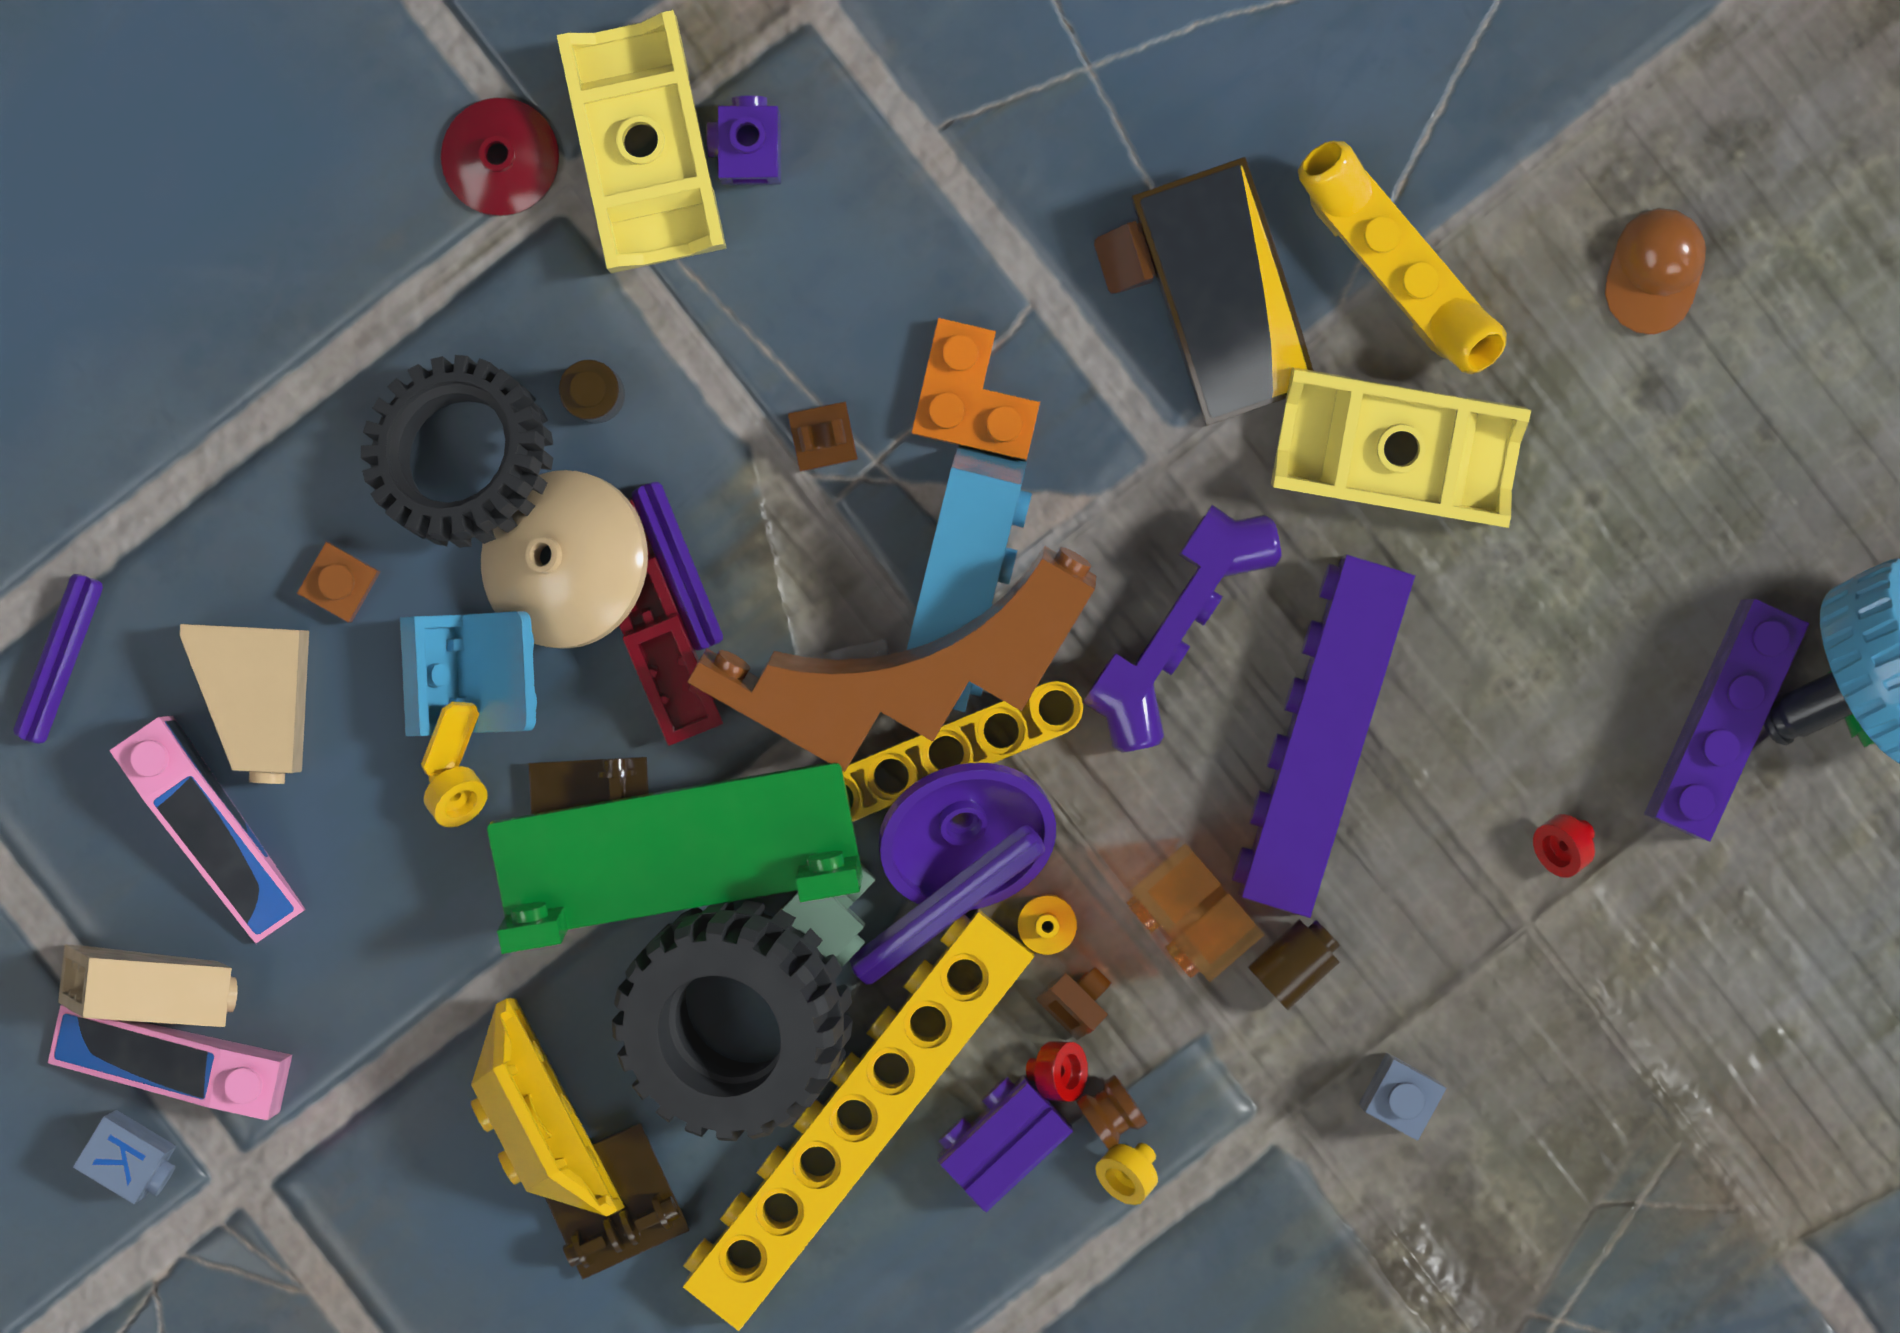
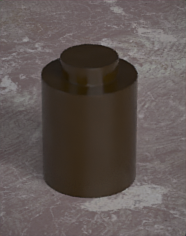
[559,360,625,424]
[1248,919,1341,1010]

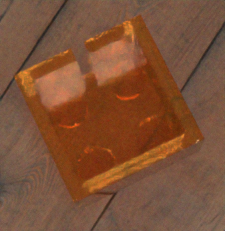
[1126,838,1265,982]

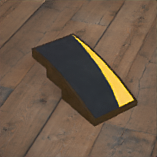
[1131,157,1314,426]

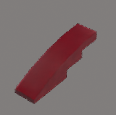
[619,497,723,746]

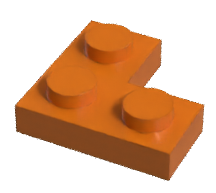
[912,318,1040,461]

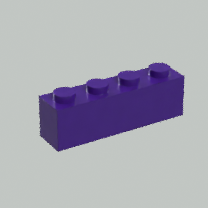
[1644,599,1809,842]

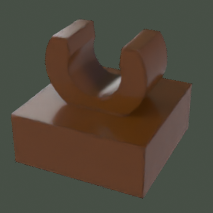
[788,401,858,472]
[1035,967,1112,1040]

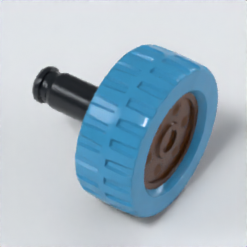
[1764,558,1900,763]

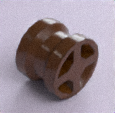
[1076,1074,1148,1150]

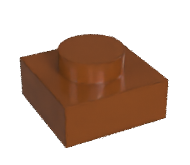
[297,542,381,623]

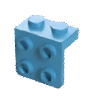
[400,611,537,736]

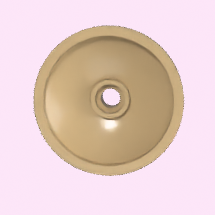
[481,470,648,649]

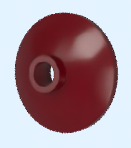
[441,98,559,216]

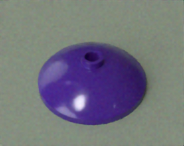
[878,763,1056,910]

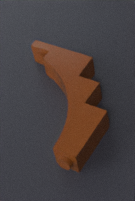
[688,546,1097,772]

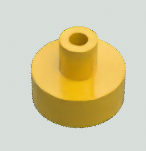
[424,766,488,827]
[1017,894,1077,955]
[1095,1143,1158,1205]

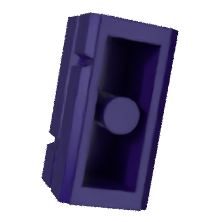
[937,1075,1073,1213]

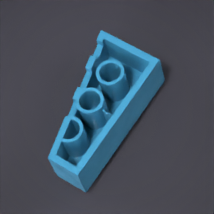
[907,445,1032,712]

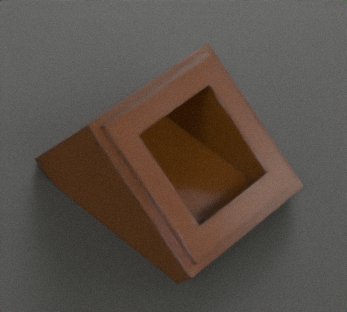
[1094,221,1155,294]

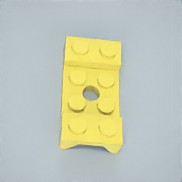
[557,10,726,273]
[1271,367,1531,528]

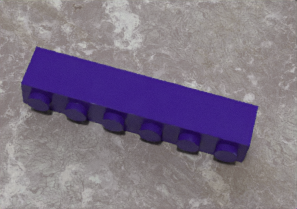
[1232,554,1415,918]

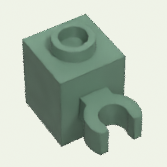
[781,863,876,967]

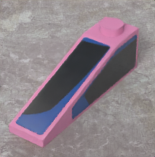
[110,716,306,944]
[48,1005,292,1120]

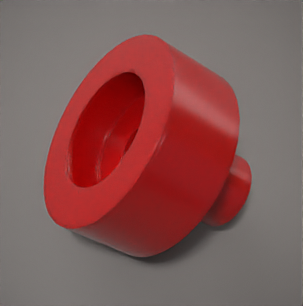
[1533,814,1595,878]
[1025,1041,1088,1102]

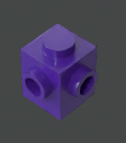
[707,96,781,185]

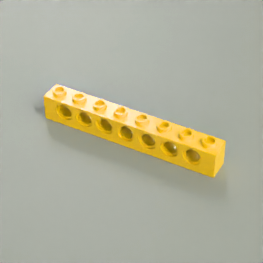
[683,909,1035,1331]

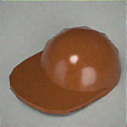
[1604,208,1706,335]

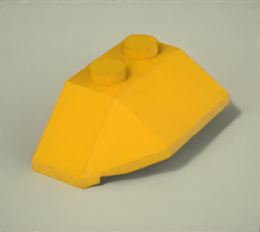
[471,998,625,1216]

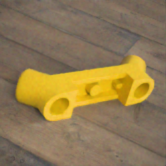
[1298,140,1507,374]

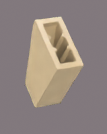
[180,624,309,784]
[58,944,238,1027]

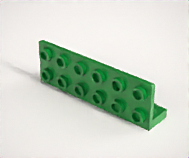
[487,763,863,954]

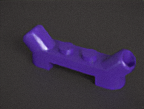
[1082,505,1282,753]

